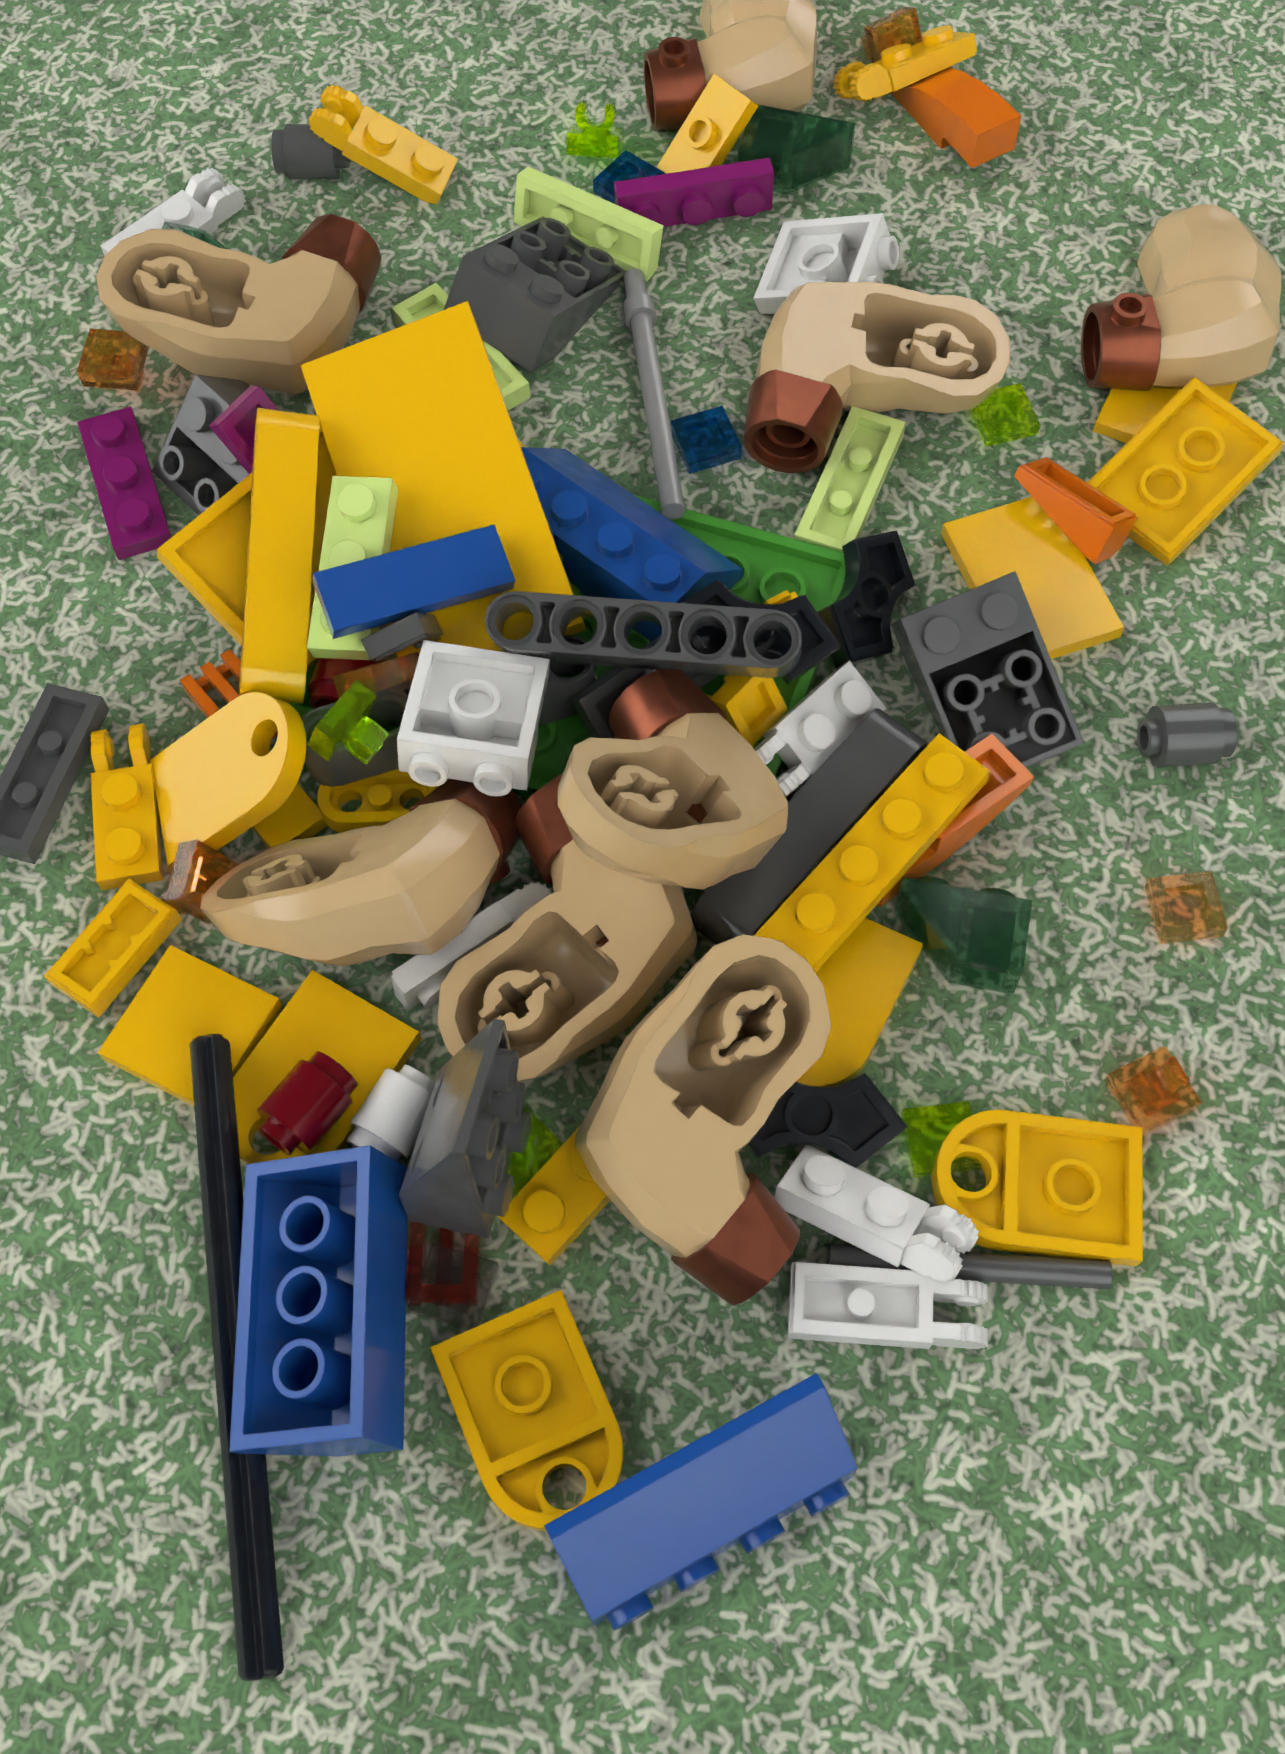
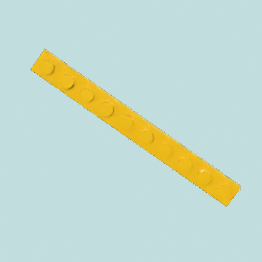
[497,733,990,1266]

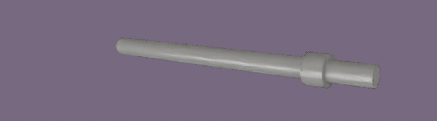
[622,268,685,520]

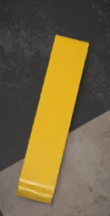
[239,408,320,703]

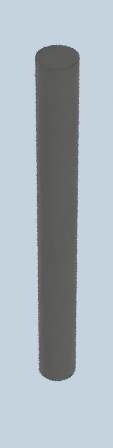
[829,1244,1112,1289]

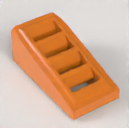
[1014,457,1138,565]

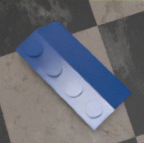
[521,447,743,642]
[229,1145,407,1457]
[544,1373,858,1631]

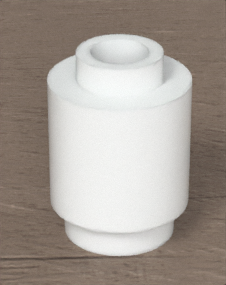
[346,1065,435,1161]

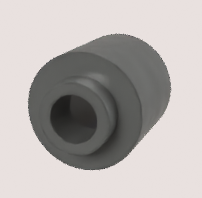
[271,124,350,179]
[1137,702,1238,768]

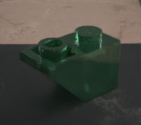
[738,104,856,194]
[894,876,1032,995]

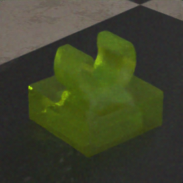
[566,100,624,158]
[308,679,389,765]

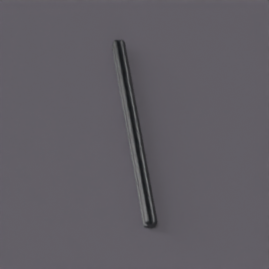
[189,1034,284,1682]

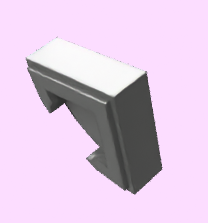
[361,612,443,661]

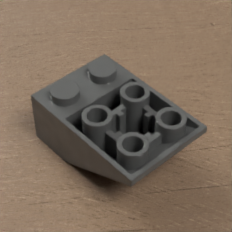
[444,216,626,373]
[891,571,1084,767]
[399,1019,532,1239]

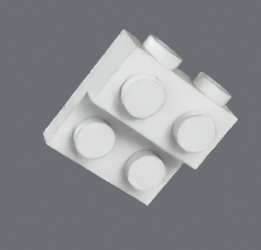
[753,213,899,315]
[397,640,550,796]

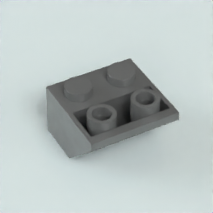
[152,374,250,515]

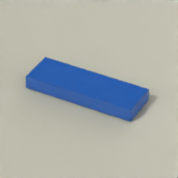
[313,525,515,639]

